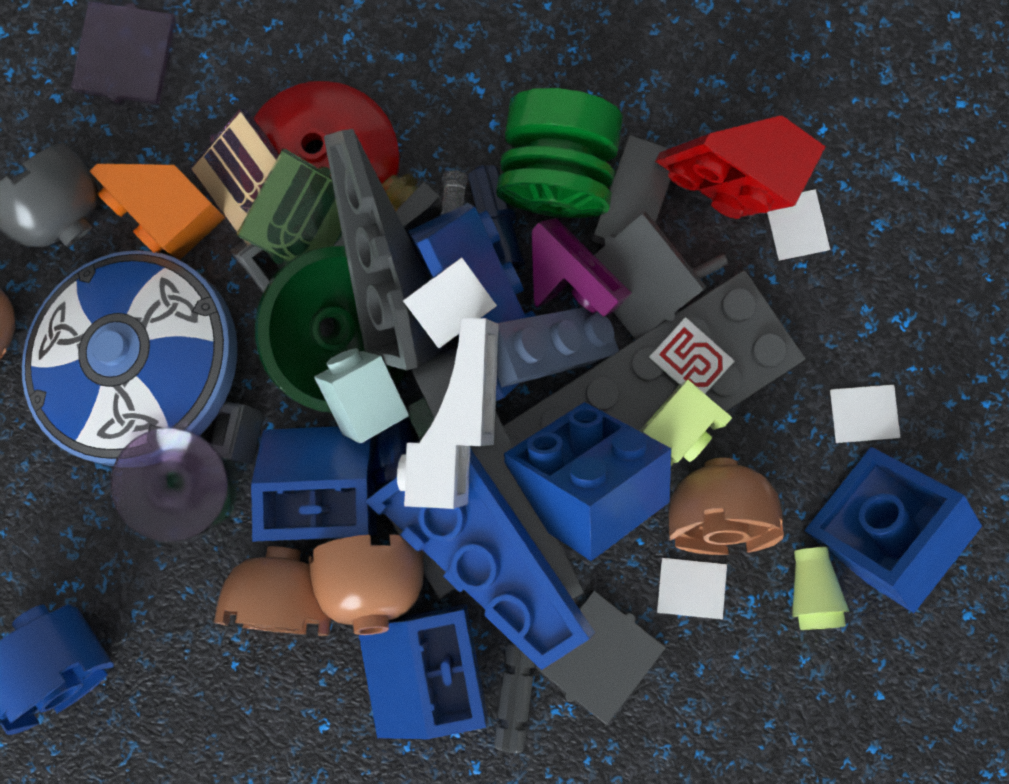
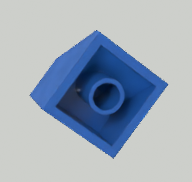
[804,447,982,613]

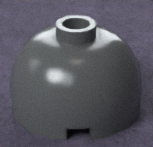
[0,142,98,247]

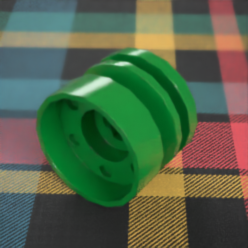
[496,88,623,218]

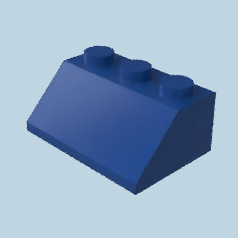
[408,203,535,401]

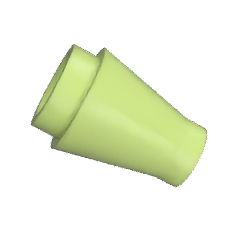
[792,547,849,630]

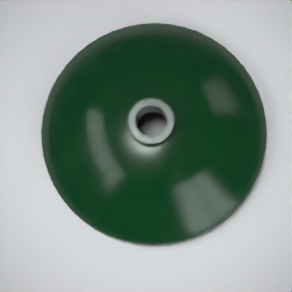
[255,246,408,413]

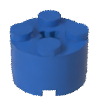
[0,604,114,735]

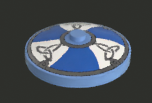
[22,250,238,467]

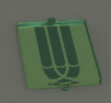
[236,148,342,264]

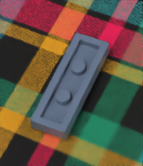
[497,307,619,387]

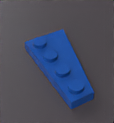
[365,448,595,670]

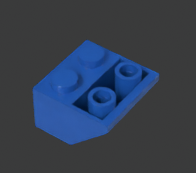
[504,402,671,561]
[251,426,377,542]
[359,603,488,739]

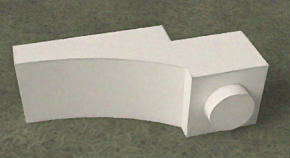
[397,318,499,509]

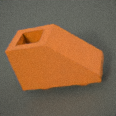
[89,164,225,260]

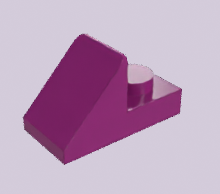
[532,218,632,317]

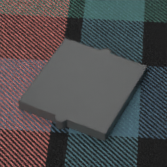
[594,212,706,340]
[535,590,666,725]

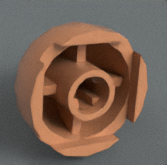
[669,458,784,555]
[309,534,424,635]
[214,546,332,636]

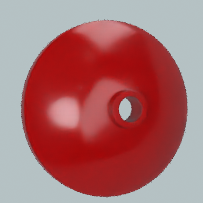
[241,81,400,236]

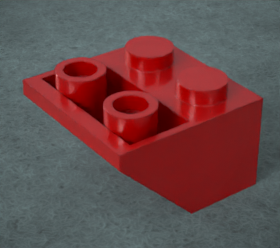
[655,115,826,219]

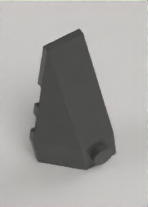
[324,129,448,370]

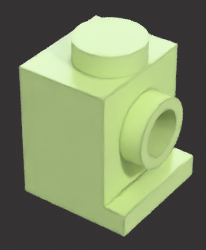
[640,380,732,466]

